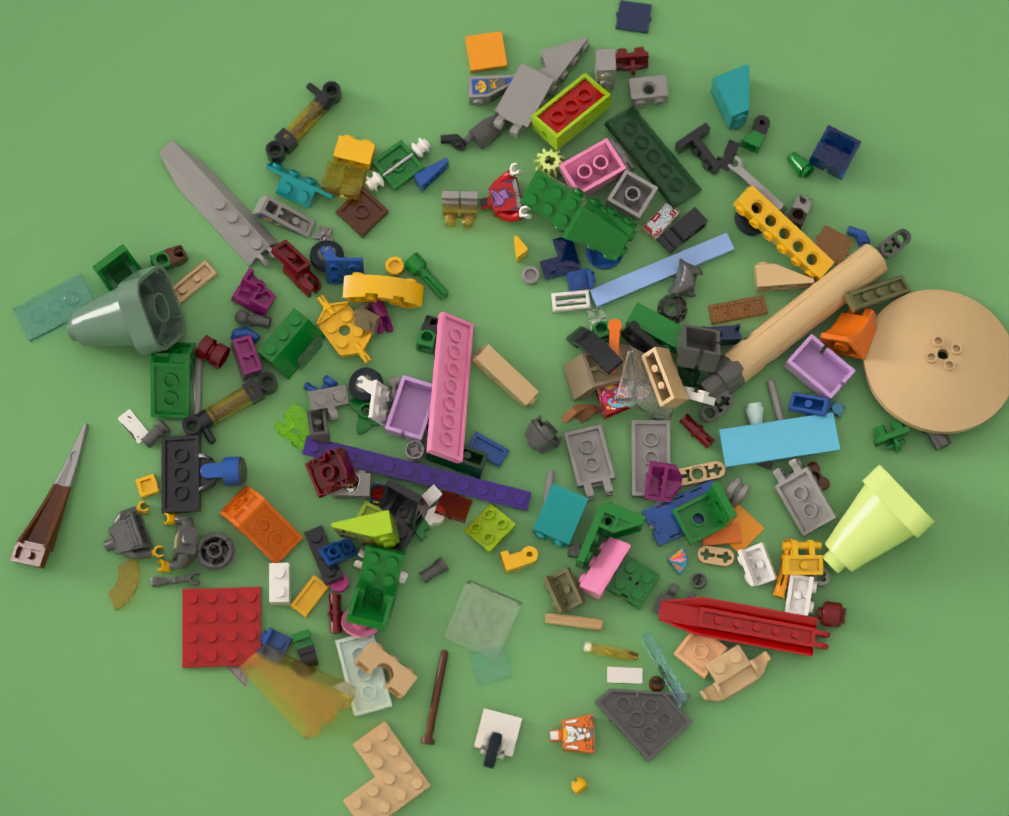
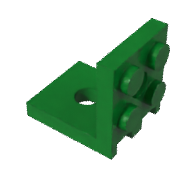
[671,481,737,545]

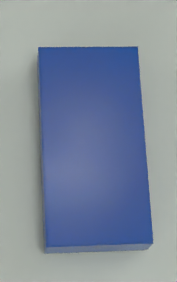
[468,432,509,468]

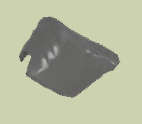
[669,258,703,297]

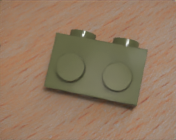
[543,567,586,613]

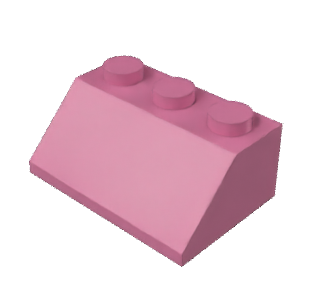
[559,138,627,196]
[578,537,631,601]

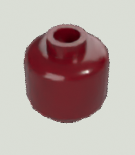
[817,601,846,628]

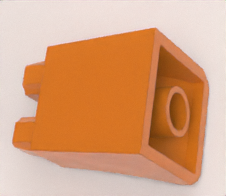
[819,307,877,360]

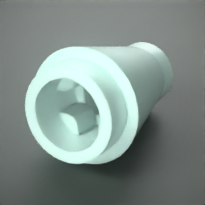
[745,402,764,425]

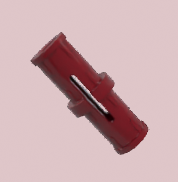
[679,413,715,449]
[327,593,343,634]

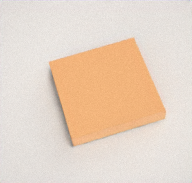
[673,633,728,679]

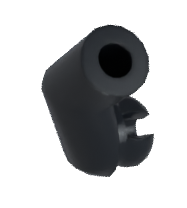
[441,134,466,151]

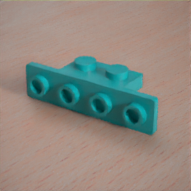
[265,162,338,208]

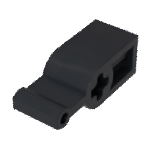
[658,207,708,253]

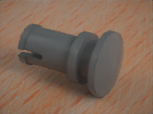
[141,418,171,448]

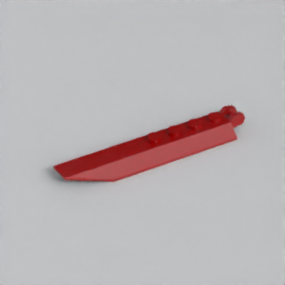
[658,597,830,657]

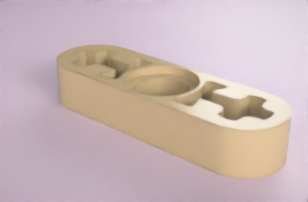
[679,461,725,487]

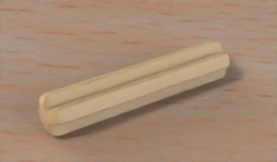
[545,612,603,630]

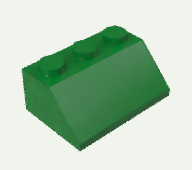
[257,308,325,380]

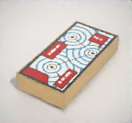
[642,201,681,241]

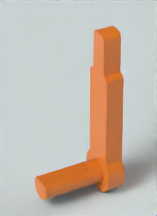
[608,319,622,373]

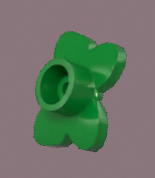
[348,399,380,435]

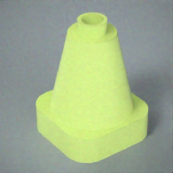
[823,465,935,574]

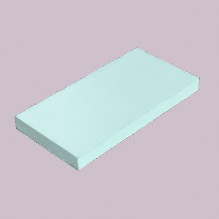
[335,635,393,717]

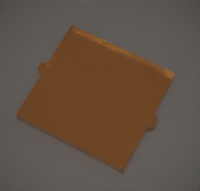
[815,225,854,266]

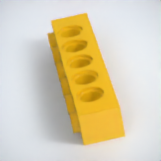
[732,185,835,281]

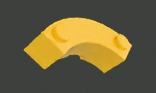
[343,272,424,309]

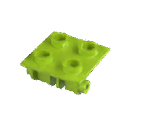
[464,504,516,554]

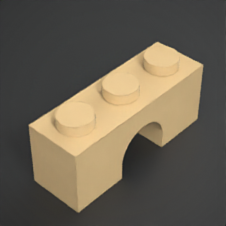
[353,641,418,700]

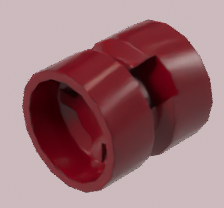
[195,335,231,369]

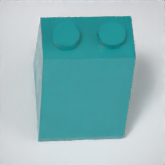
[710,64,749,130]
[532,483,589,548]

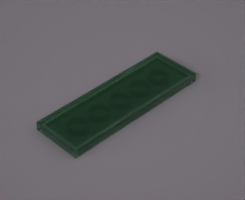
[604,106,702,209]

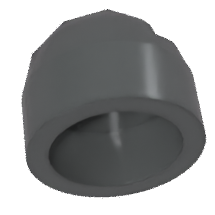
[691,572,707,589]

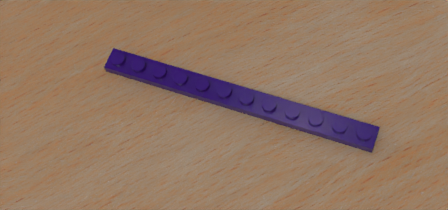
[302,436,532,511]

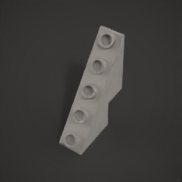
[536,37,590,108]

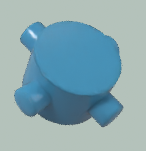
[829,401,845,418]

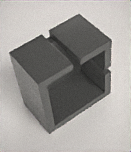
[677,323,721,373]

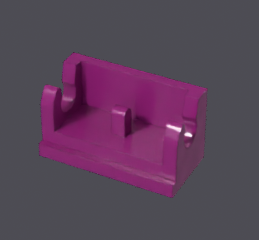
[231,335,263,381]

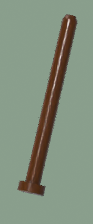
[421,650,448,745]

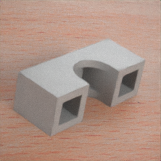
[594,49,616,92]

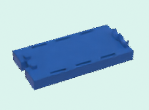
[642,480,714,547]

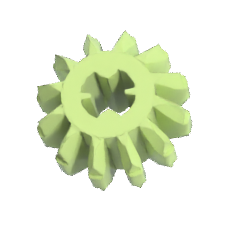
[534,147,565,179]

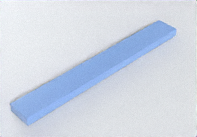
[589,233,734,308]

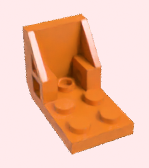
[219,485,303,563]

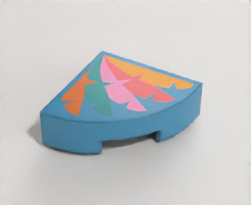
[667,547,687,575]

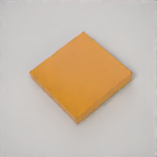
[465,31,507,73]

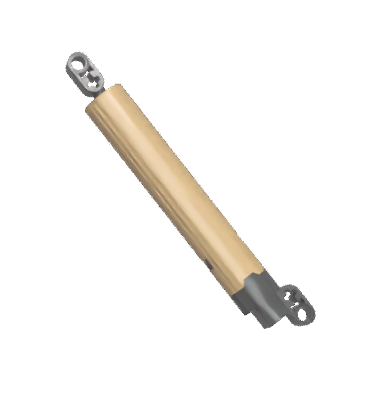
[696,229,911,423]

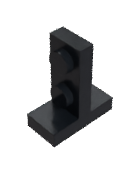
[675,123,720,175]

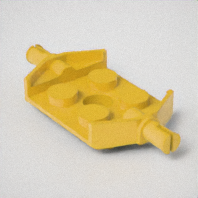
[316,295,372,365]

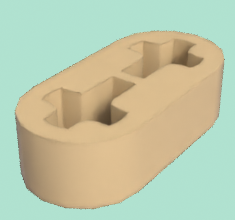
[697,546,734,567]

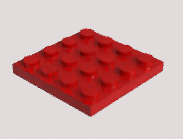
[182,587,262,668]

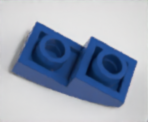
[319,539,359,566]

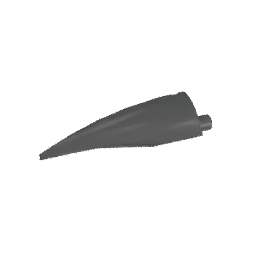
[463,114,511,149]

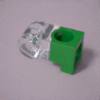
[586,306,610,343]

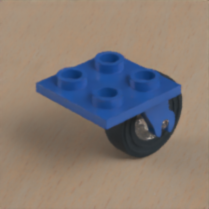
[310,240,364,284]

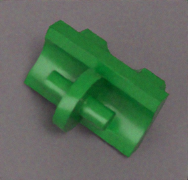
[873,419,911,453]

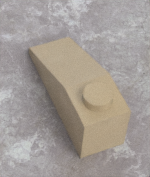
[753,262,814,292]

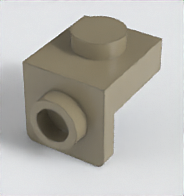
[354,302,380,335]

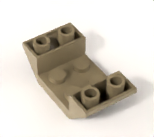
[563,344,648,401]

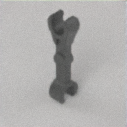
[150,572,200,587]

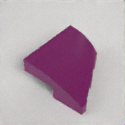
[231,268,276,316]

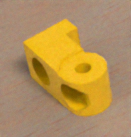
[500,546,538,574]

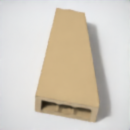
[471,344,539,407]

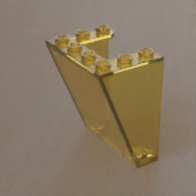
[239,644,356,740]

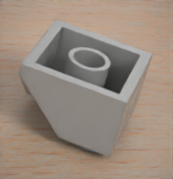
[606,169,658,219]

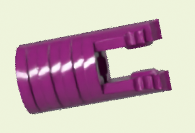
[369,299,393,334]

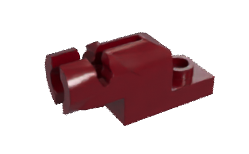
[271,239,322,298]

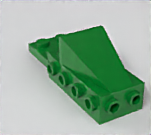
[519,169,638,261]

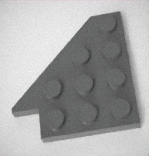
[595,689,692,762]

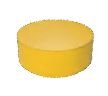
[385,257,404,277]

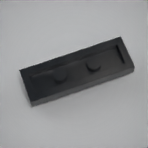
[304,525,344,586]

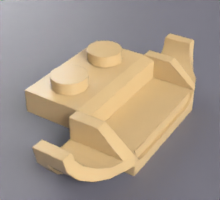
[700,644,771,701]

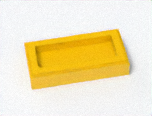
[290,575,330,618]

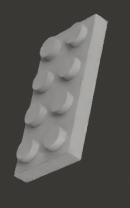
[631,420,670,497]

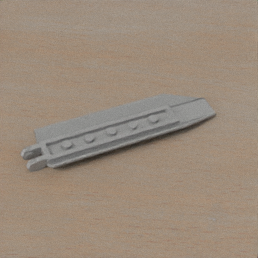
[159,140,278,268]

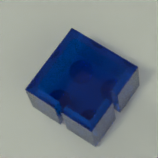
[809,125,862,180]

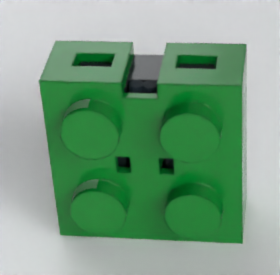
[606,555,660,610]

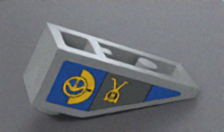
[468,75,514,106]
[252,195,315,238]

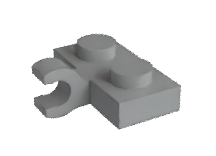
[307,385,349,421]

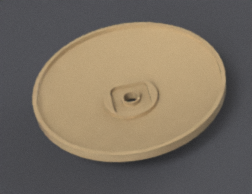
[862,289,1009,434]

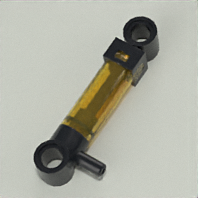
[266,81,342,163]
[182,372,278,444]

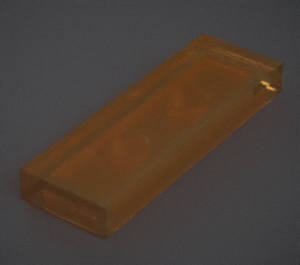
[708,295,768,325]

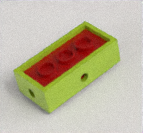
[531,73,611,151]

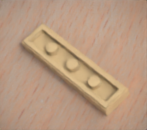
[173,260,218,305]

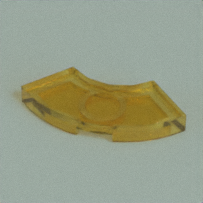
[108,559,140,611]
[583,642,639,661]

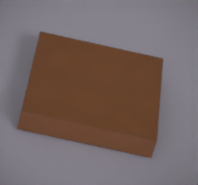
[336,186,389,238]

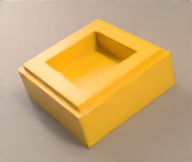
[135,473,160,499]

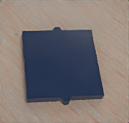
[616,0,652,34]

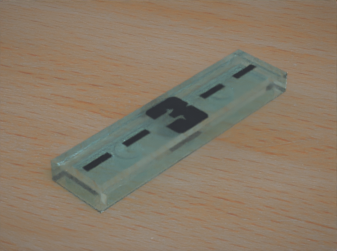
[642,632,688,708]

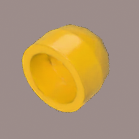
[571,777,589,795]

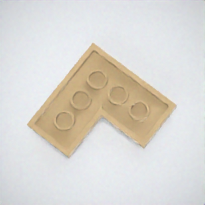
[343,721,431,816]

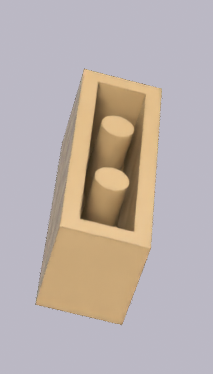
[641,347,688,409]

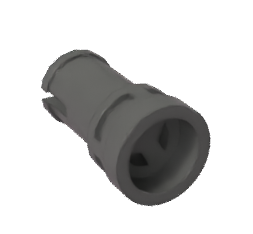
[419,557,449,583]

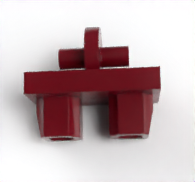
[615,47,649,75]

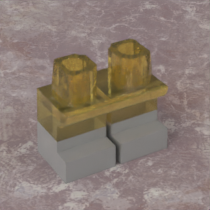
[442,191,478,228]

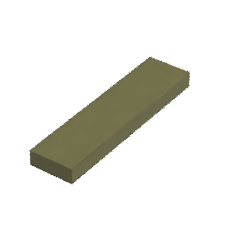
[844,275,911,313]

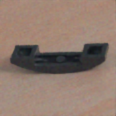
[566,326,624,374]

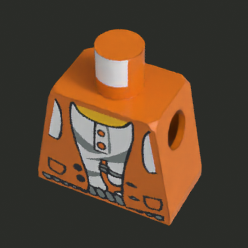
[550,714,595,754]

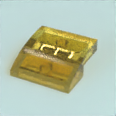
[321,161,367,200]

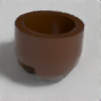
[649,676,665,692]

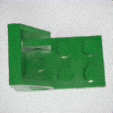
[92,244,142,291]
[150,342,196,419]
[576,502,646,569]
[346,543,405,631]

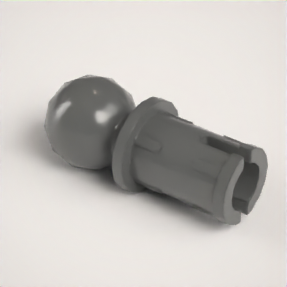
[235,310,271,329]

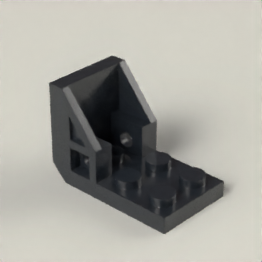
[362,478,429,552]

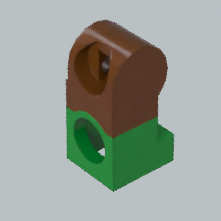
[150,245,189,271]

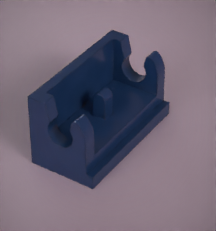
[701,324,741,346]

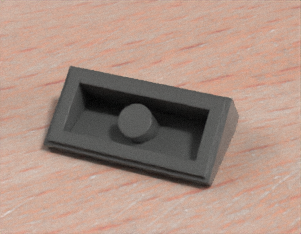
[306,409,331,444]

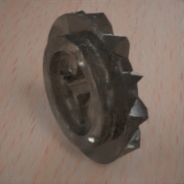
[657,294,688,323]

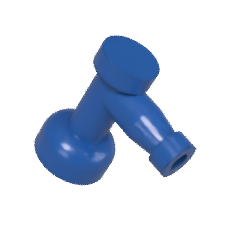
[303,375,338,391]

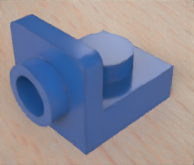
[566,268,596,291]
[260,627,293,657]

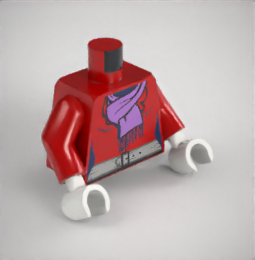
[479,163,532,223]

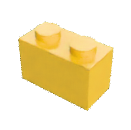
[333,135,376,171]

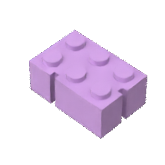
[784,334,856,400]
[384,375,432,444]

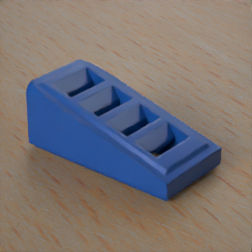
[414,158,449,192]

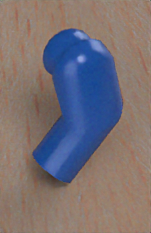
[846,226,870,247]
[231,327,260,343]

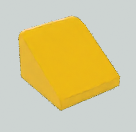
[514,236,528,263]

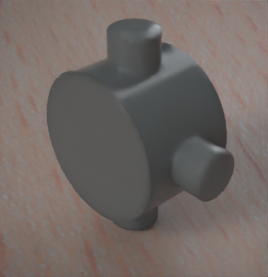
[567,544,582,558]

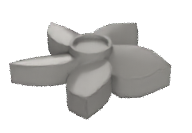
[312,225,334,242]

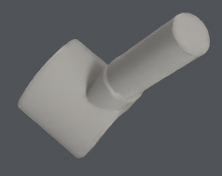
[389,376,400,400]

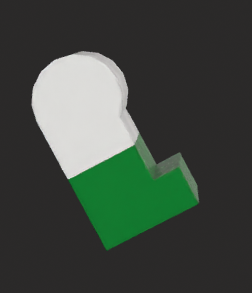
[415,506,445,542]

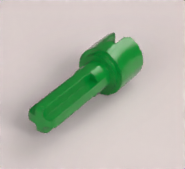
[404,252,449,299]

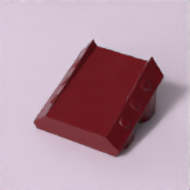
[305,447,358,498]

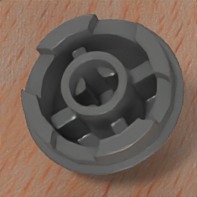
[525,415,563,454]
[196,532,235,571]

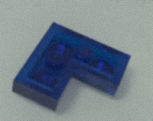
[540,237,581,281]

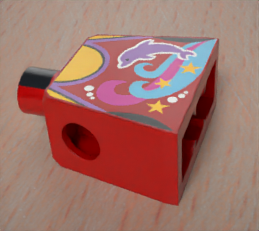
[595,382,638,420]

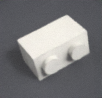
[269,563,291,606]

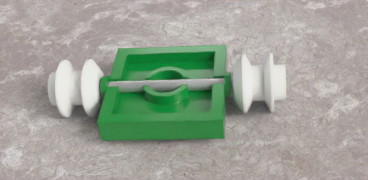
[365,138,431,192]

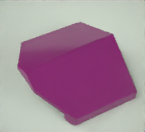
[644,461,683,502]

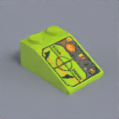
[331,510,400,548]

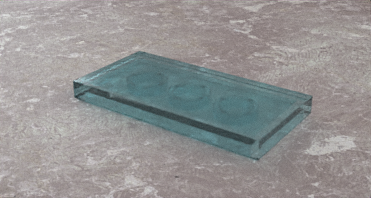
[13,274,94,342]

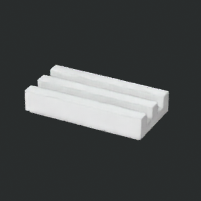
[551,290,591,313]

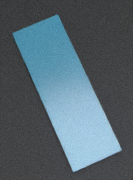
[719,412,840,468]

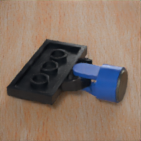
[161,435,247,514]

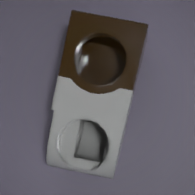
[787,194,813,230]

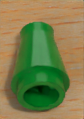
[787,151,814,179]

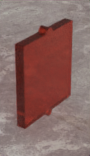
[434,490,473,524]

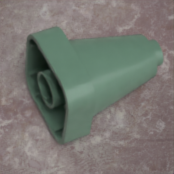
[67,265,185,355]

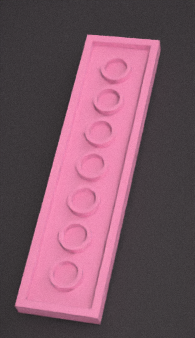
[426,312,474,464]

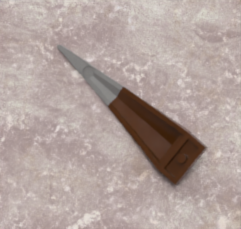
[10,423,89,569]

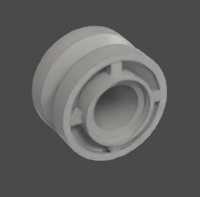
[725,477,751,507]

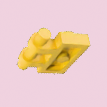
[782,540,823,575]

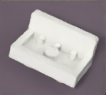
[738,542,778,587]
[785,575,817,616]

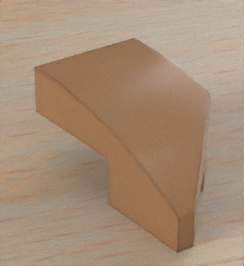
[561,404,600,424]

